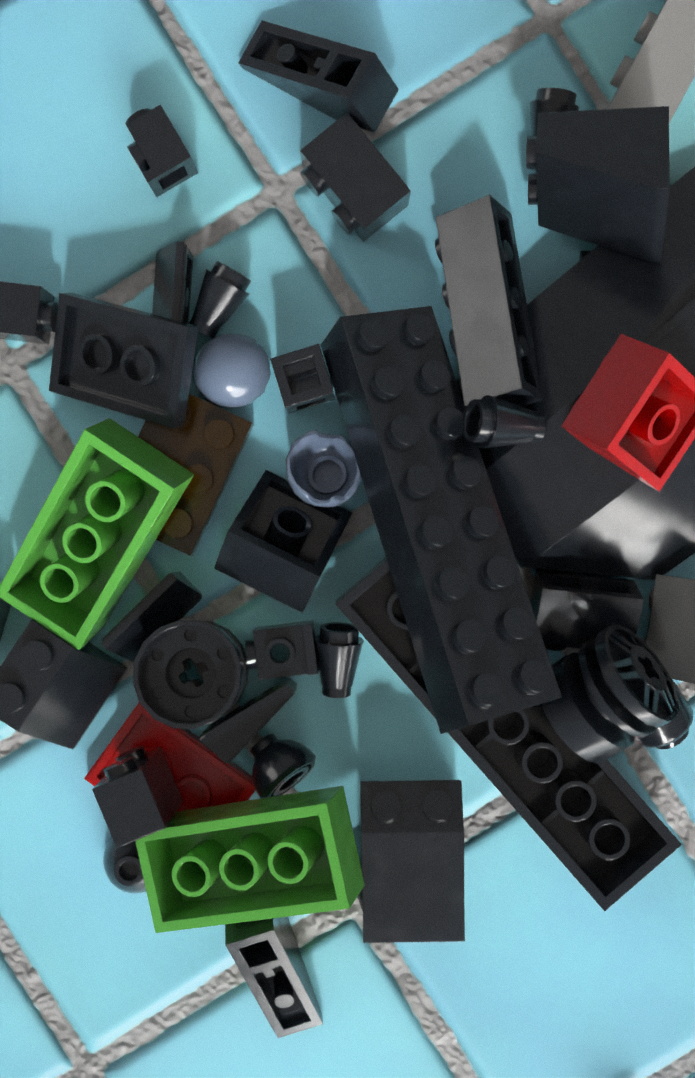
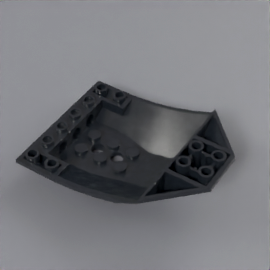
[465,167,695,581]

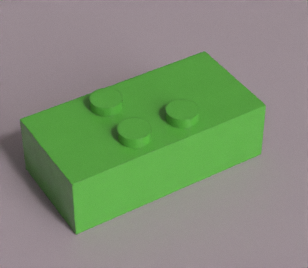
[0,418,194,650]
[135,786,365,933]

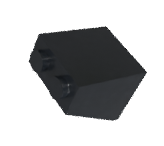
[526,106,670,262]

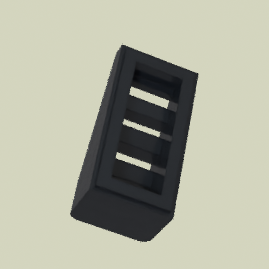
[199,678,297,764]

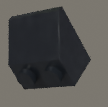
[214,470,352,613]
[0,619,128,749]

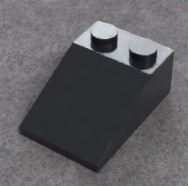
[360,780,465,943]

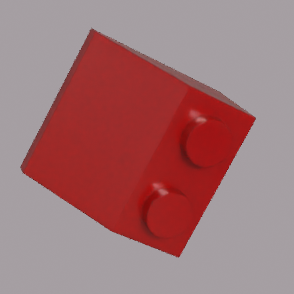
[561,334,695,492]

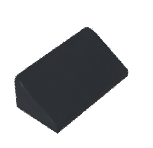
[152,241,193,323]
[101,571,202,662]

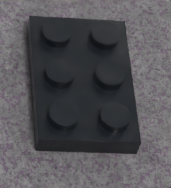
[49,293,199,428]

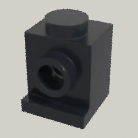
[125,104,198,198]
[270,344,335,414]
[245,620,319,680]

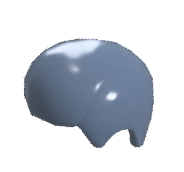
[193,333,271,408]
[285,430,361,507]

